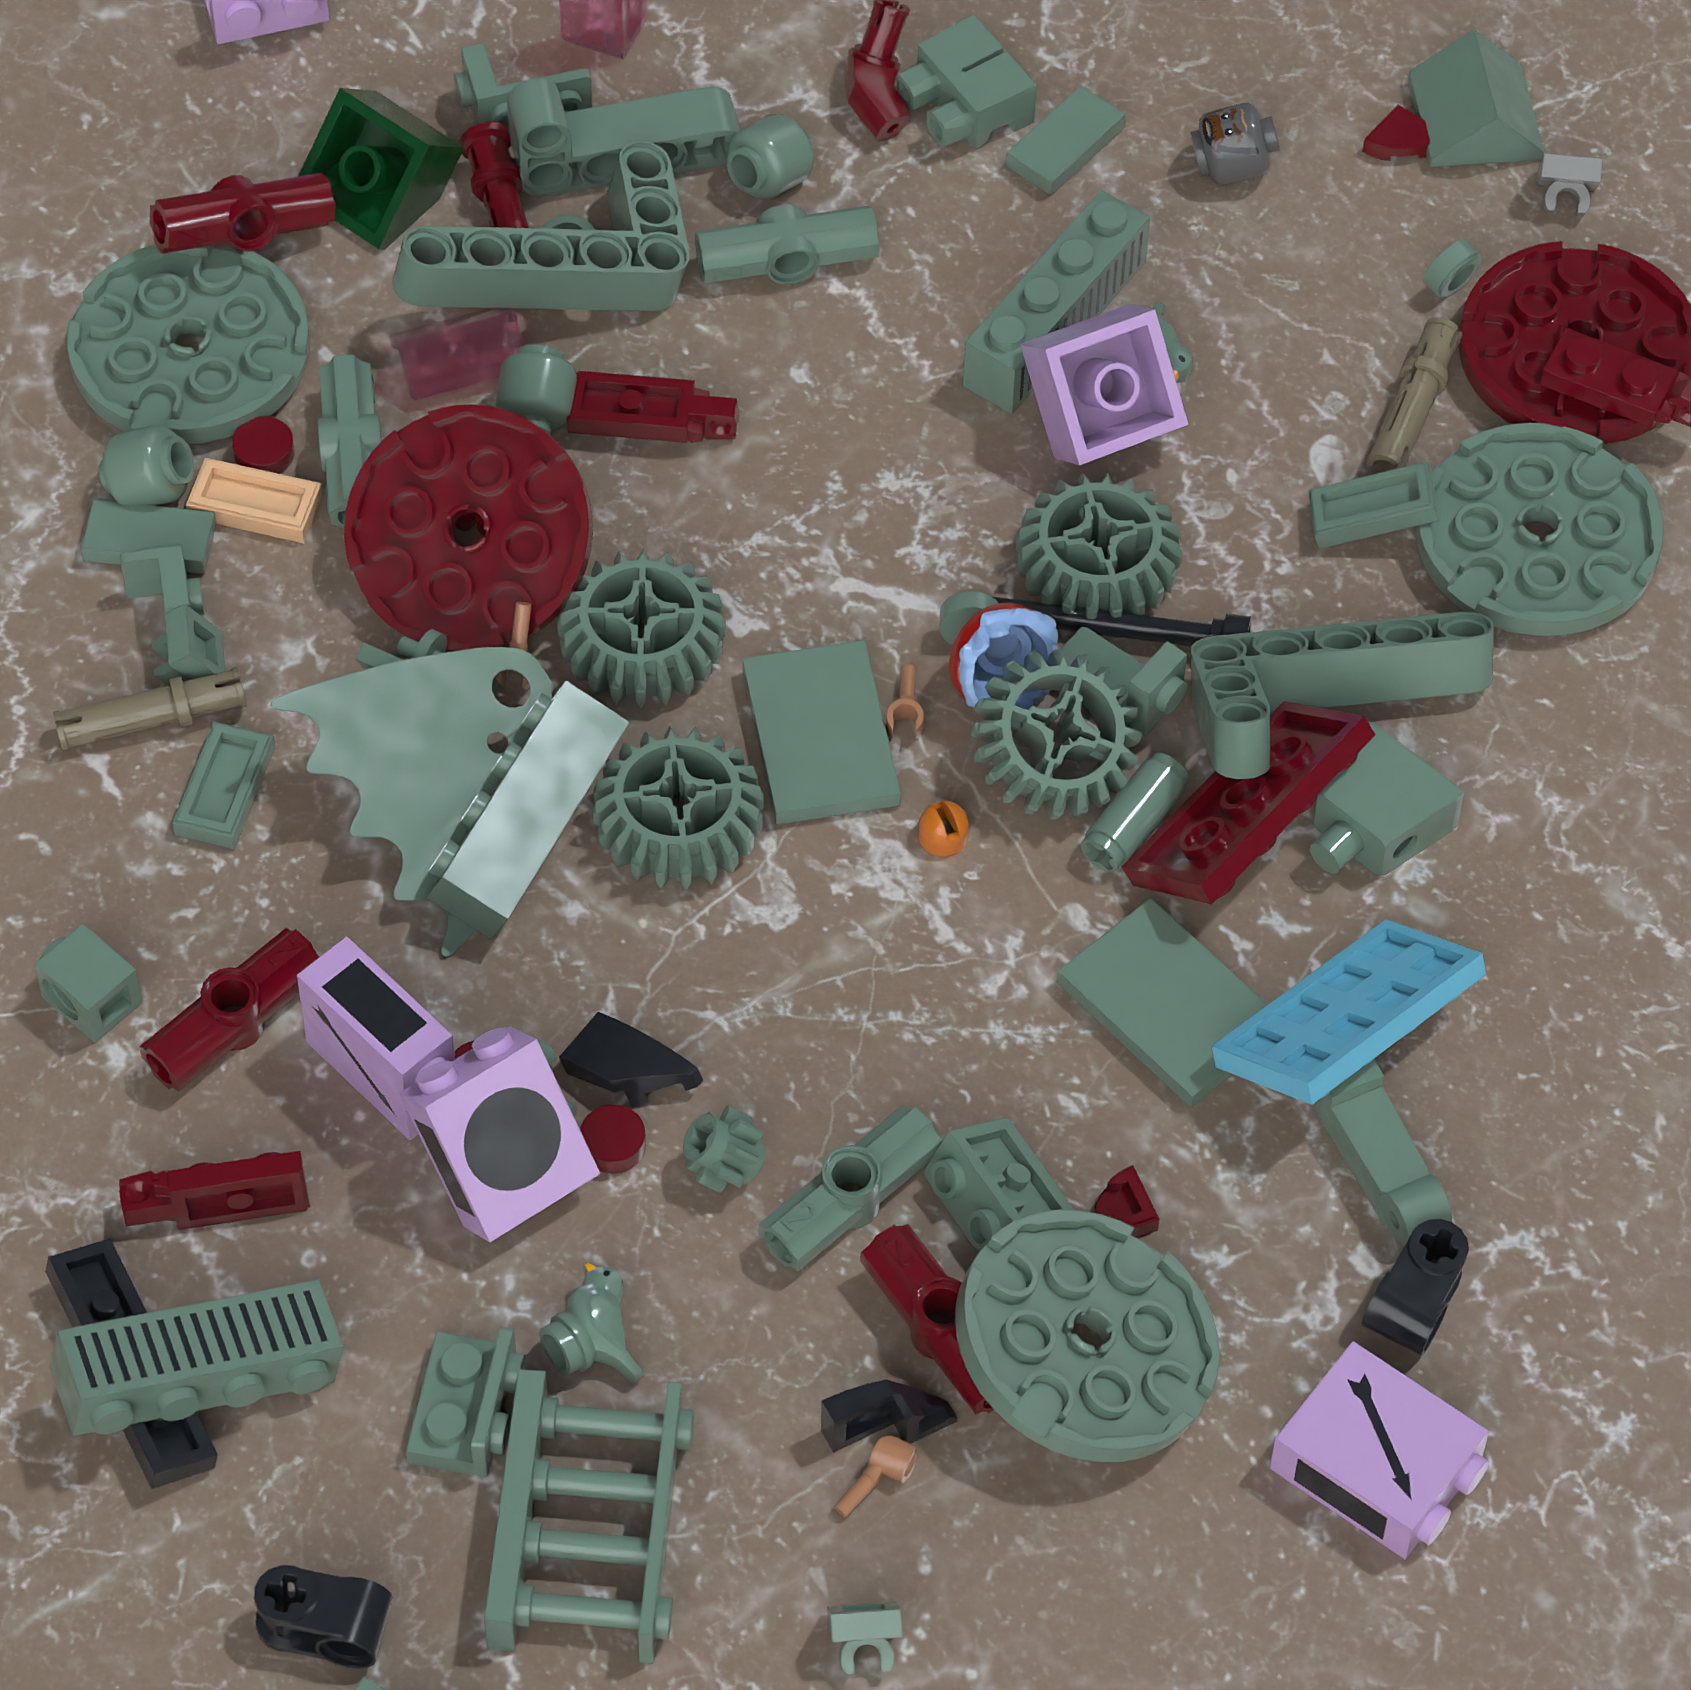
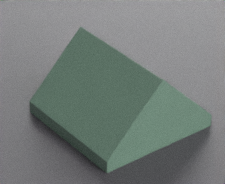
[1407,29,1545,167]

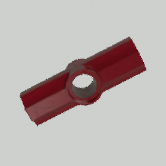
[149,173,335,254]
[139,928,319,1092]
[860,1224,994,1415]

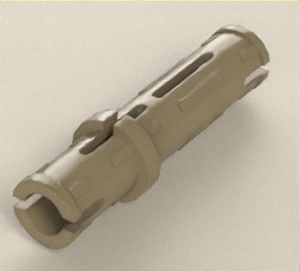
[1366,317,1462,474]
[53,667,247,751]

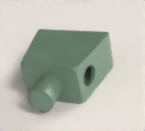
[1310,722,1465,875]

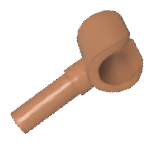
[495,602,531,690]
[886,664,924,739]
[834,1436,917,1518]

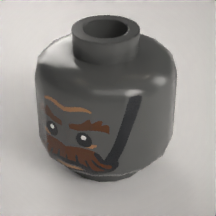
[1191,103,1280,186]

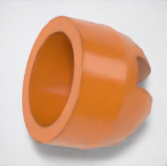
[918,800,969,857]

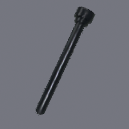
[991,596,1251,646]

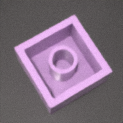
[1020,304,1189,465]

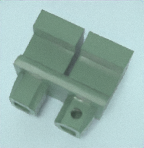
[896,14,1037,150]

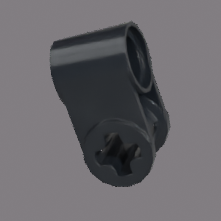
[1362,1219,1469,1356]
[254,1565,393,1669]

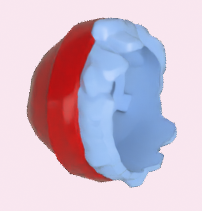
[949,603,1058,710]

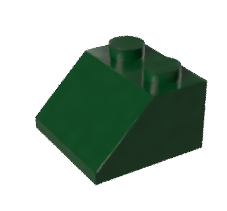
[298,88,464,250]

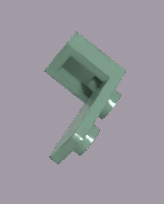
[454,43,592,129]
[1062,627,1188,737]

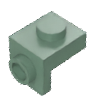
[120,545,204,615]

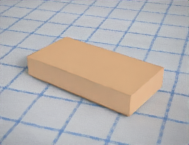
[186,458,323,543]

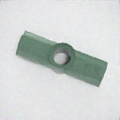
[695,204,880,284]
[318,355,381,529]
[758,1104,943,1271]

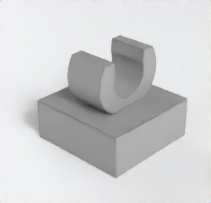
[1537,153,1603,217]

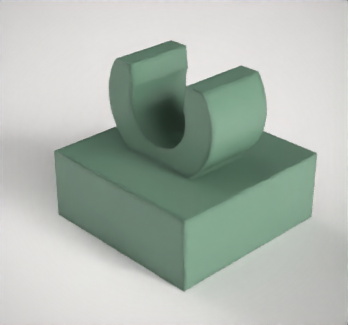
[152,604,225,685]
[827,1601,902,1674]

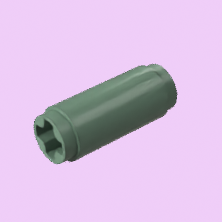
[1081,753,1189,872]

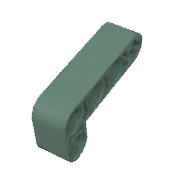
[507,79,741,197]

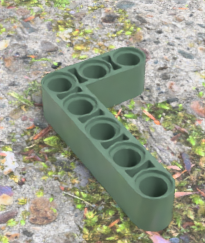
[392,140,690,311]
[1191,612,1494,779]

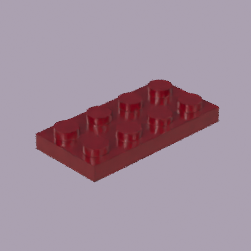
[1121,701,1375,904]

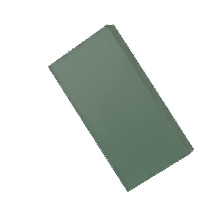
[1006,86,1126,196]
[1308,462,1439,549]
[81,499,216,574]
[172,721,275,850]

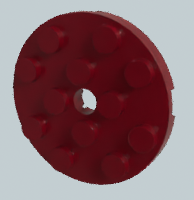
[1459,241,1691,444]
[344,404,593,652]

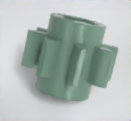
[683,1105,765,1193]

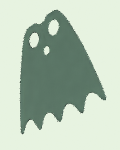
[270,647,553,957]

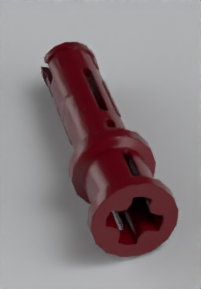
[459,122,529,228]

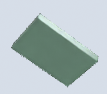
[742,640,901,825]
[1056,898,1267,1108]

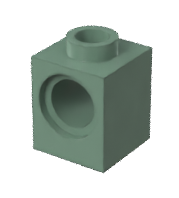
[35,924,143,1043]

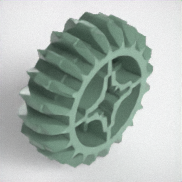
[1016,472,1182,619]
[558,548,726,709]
[970,648,1142,820]
[592,726,764,891]

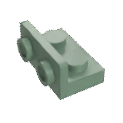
[924,1117,1074,1254]
[406,1327,526,1477]

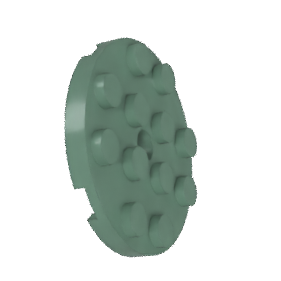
[67,244,310,444]
[1416,423,1664,636]
[955,1210,1219,1462]

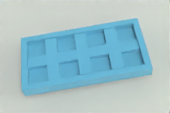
[1211,919,1486,1105]

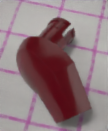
[845,0,911,141]

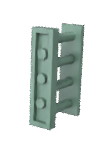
[484,1369,694,1663]

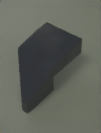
[559,1012,703,1107]
[821,1379,957,1453]

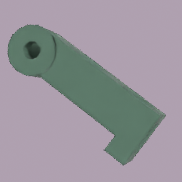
[1314,1058,1452,1246]

